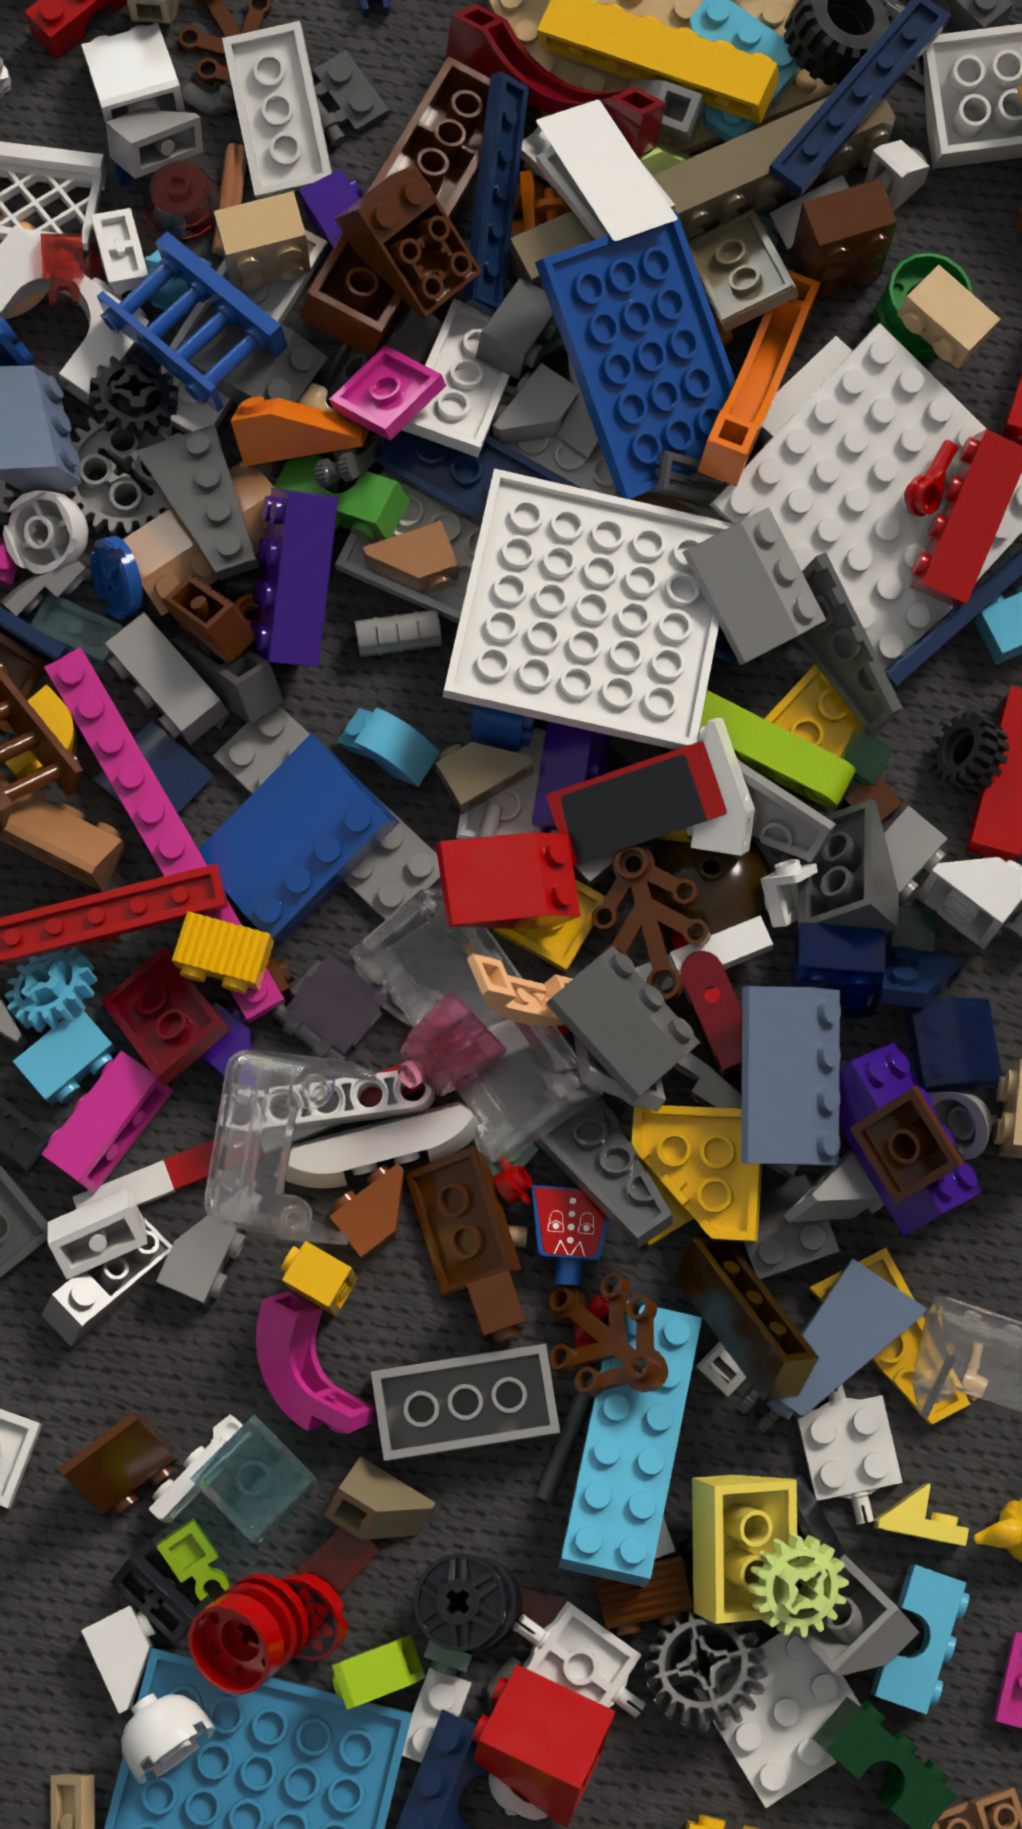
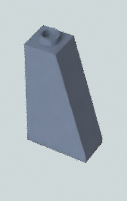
[766,1259,927,1420]

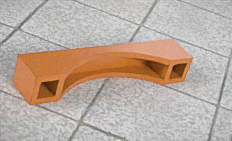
[698,270,821,487]

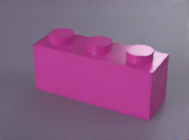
[42,1051,173,1194]

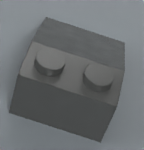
[182,304,328,406]
[798,799,899,953]

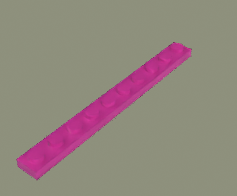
[44,647,286,1023]

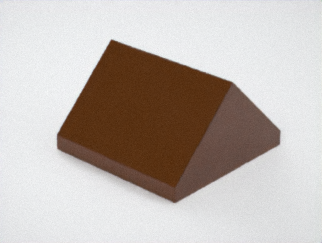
[849,1085,964,1205]

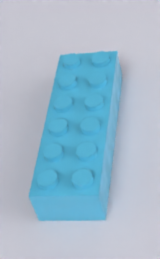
[558,1301,702,1588]

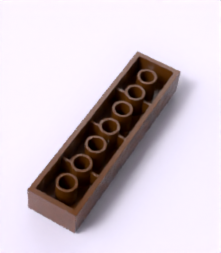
[300,56,490,357]

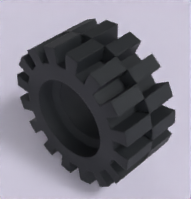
[930,712,1010,794]

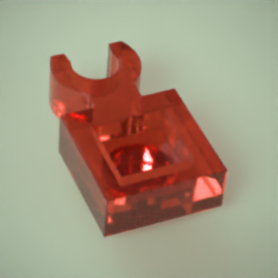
[41,233,84,307]

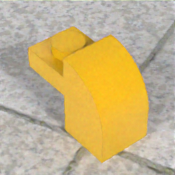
[5,684,79,780]

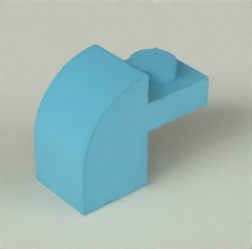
[337,708,440,787]

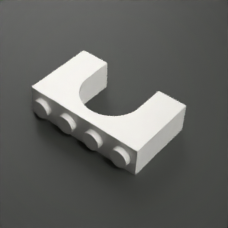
[0,225,150,405]

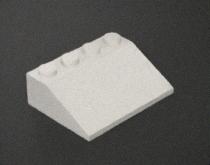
[923,24,1022,169]

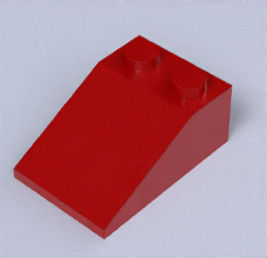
[436,832,581,930]

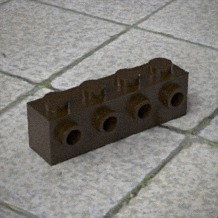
[673,1237,819,1401]

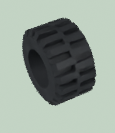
[784,0,893,86]

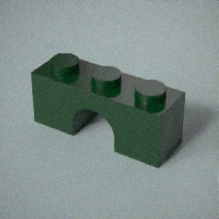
[812,1697,957,1829]

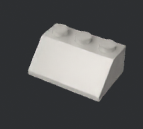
[916,857,1022,950]

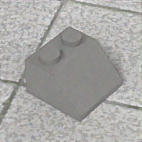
[793,1554,919,1677]

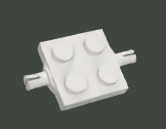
[796,1384,903,1525]
[513,1601,645,1718]

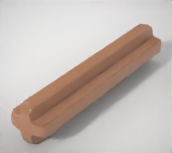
[212,143,247,257]

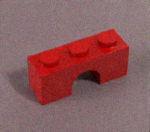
[24,0,128,60]

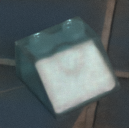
[190,1414,320,1545]

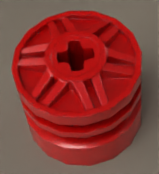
[188,1573,309,1695]

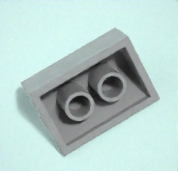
[682,507,826,665]

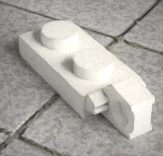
[149,1414,251,1524]

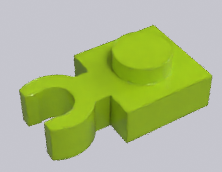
[156,1518,229,1601]

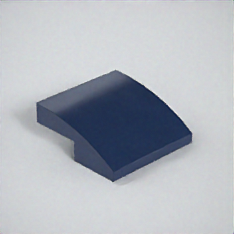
[93,720,214,814]

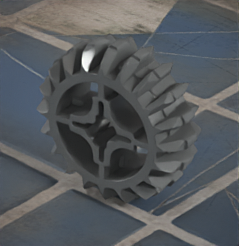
[645,1610,768,1733]

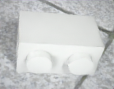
[48,1187,147,1280]

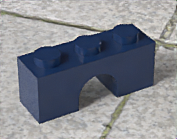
[396,1709,489,1829]

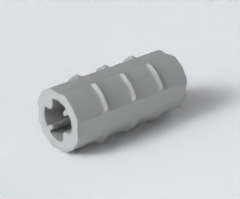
[354,609,442,658]

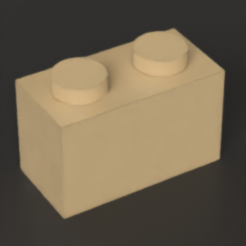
[897,265,1000,369]

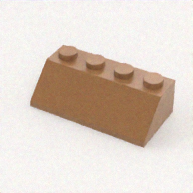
[123,461,275,616]
[0,771,127,892]

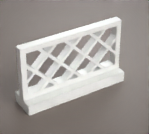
[0,141,107,251]

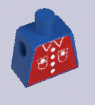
[532,1185,609,1287]

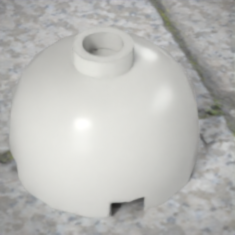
[3,490,89,574]
[121,1693,216,1784]

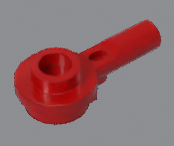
[904,440,958,517]

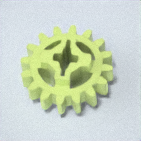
[748,1534,849,1637]

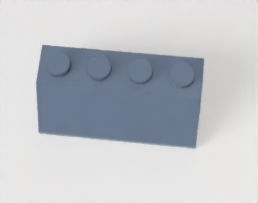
[741,986,841,1166]

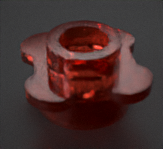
[81,241,111,288]

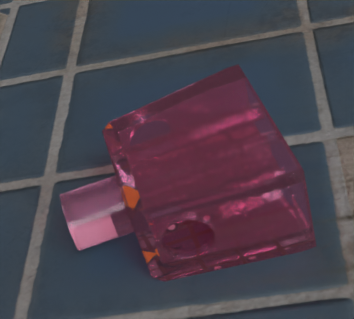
[397,991,507,1096]

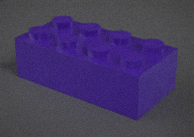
[249,487,338,667]
[839,1043,983,1236]

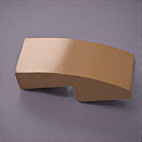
[931,1788,1022,1829]

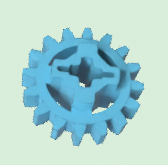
[5,947,97,1032]

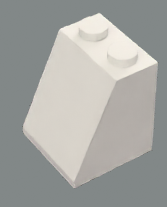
[81,23,185,124]

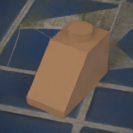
[363,520,459,592]

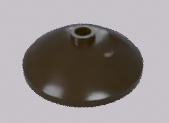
[648,839,771,940]

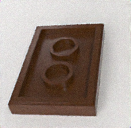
[404,1145,522,1297]

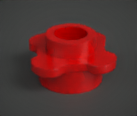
[494,1158,533,1205]

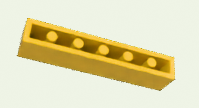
[537,0,779,124]

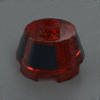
[143,161,221,241]

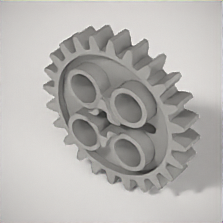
[63,417,181,537]

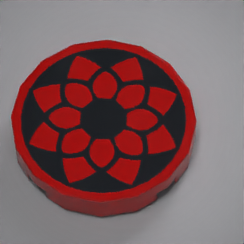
[281,1573,348,1662]

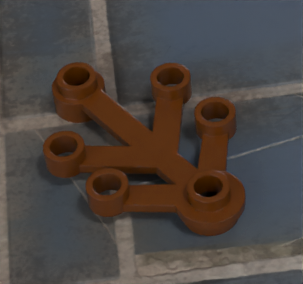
[178,0,283,84]
[591,844,711,1002]
[549,1272,668,1397]

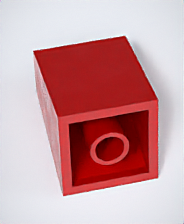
[471,1664,616,1828]

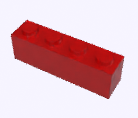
[911,429,1022,607]
[965,686,1022,862]

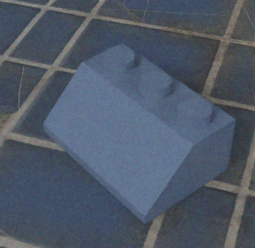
[0,365,81,494]

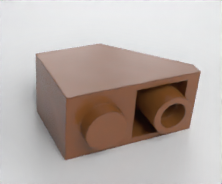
[329,1163,405,1261]

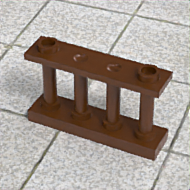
[0,663,83,830]

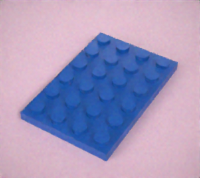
[535,212,758,499]

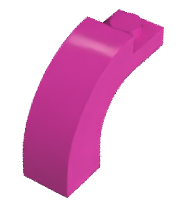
[256,1291,376,1434]

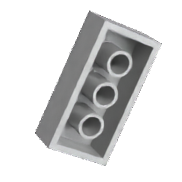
[371,1344,560,1462]

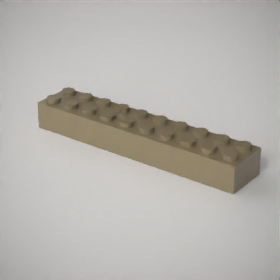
[510,97,896,290]

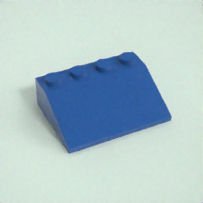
[199,733,400,942]

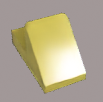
[873,1483,969,1546]

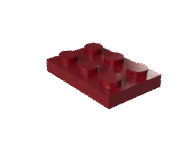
[101,946,231,1086]

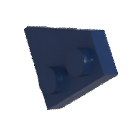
[880,946,964,1008]

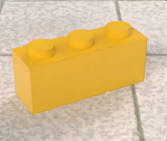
[281,1241,358,1317]

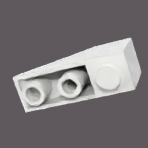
[687,717,755,856]

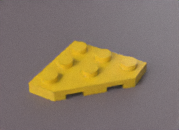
[632,1105,762,1243]

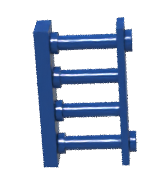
[97,231,288,412]

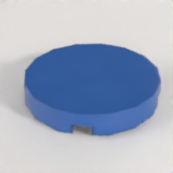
[90,536,143,620]

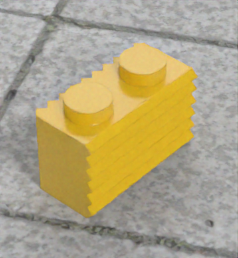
[172,911,274,994]

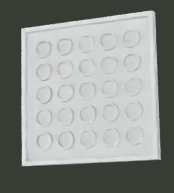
[709,323,1022,669]
[442,469,734,750]

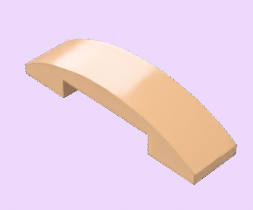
[467,954,572,1026]

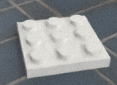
[693,1630,861,1808]

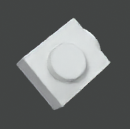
[760,859,818,928]

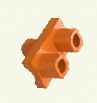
[511,170,569,238]

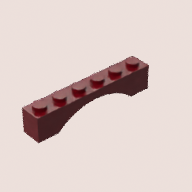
[445,4,666,157]

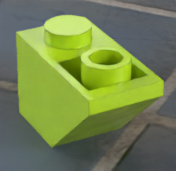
[332,1634,426,1710]

